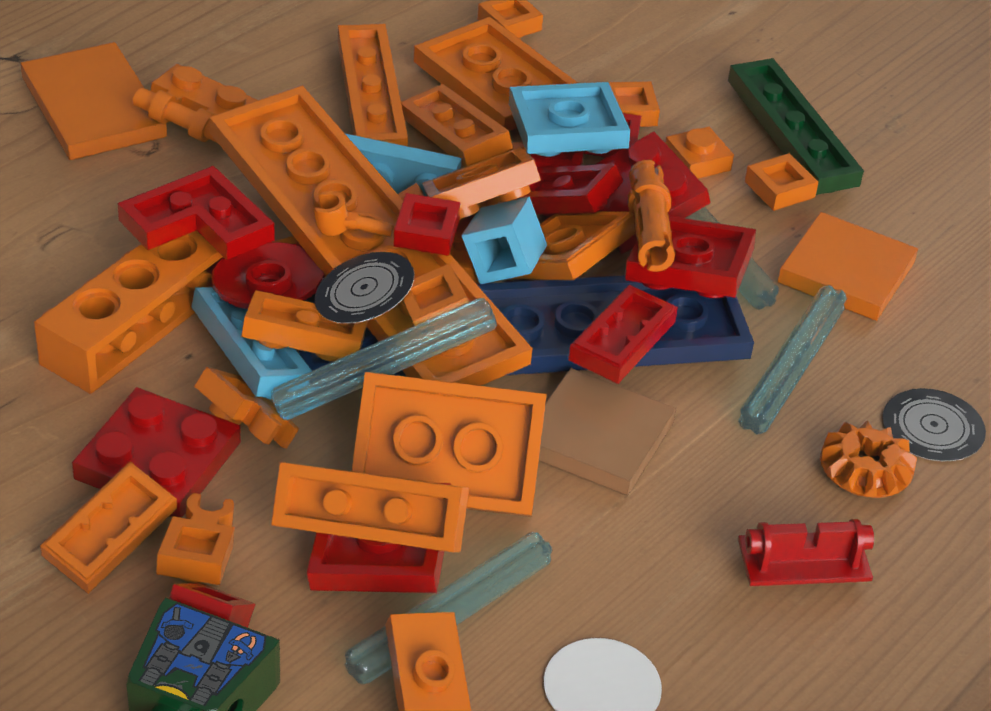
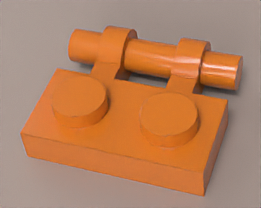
[133,64,258,143]

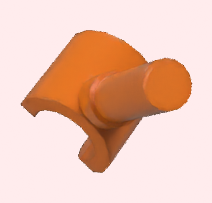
[314,191,394,238]

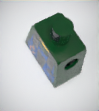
[126,597,280,711]

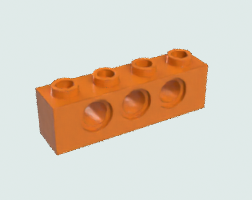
[34,231,223,394]

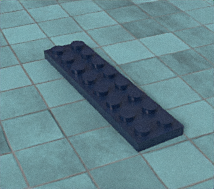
[297,275,754,388]

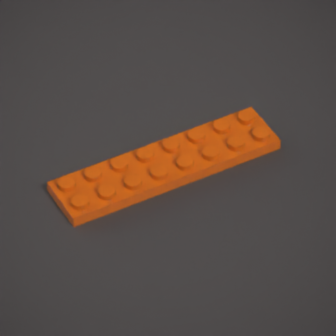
[209,85,533,386]

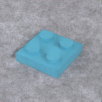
[509,82,630,157]

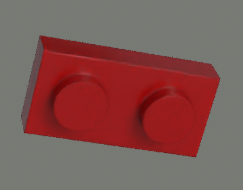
[515,164,623,216]

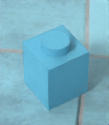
[461,196,547,285]

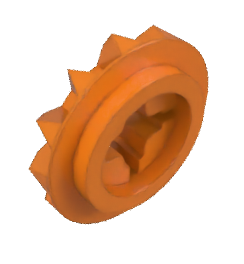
[820,421,917,498]

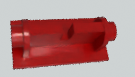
[738,519,874,586]

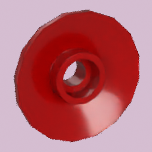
[212,242,324,309]

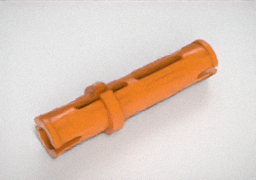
[628,160,675,272]

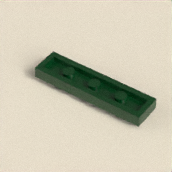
[728,58,864,195]

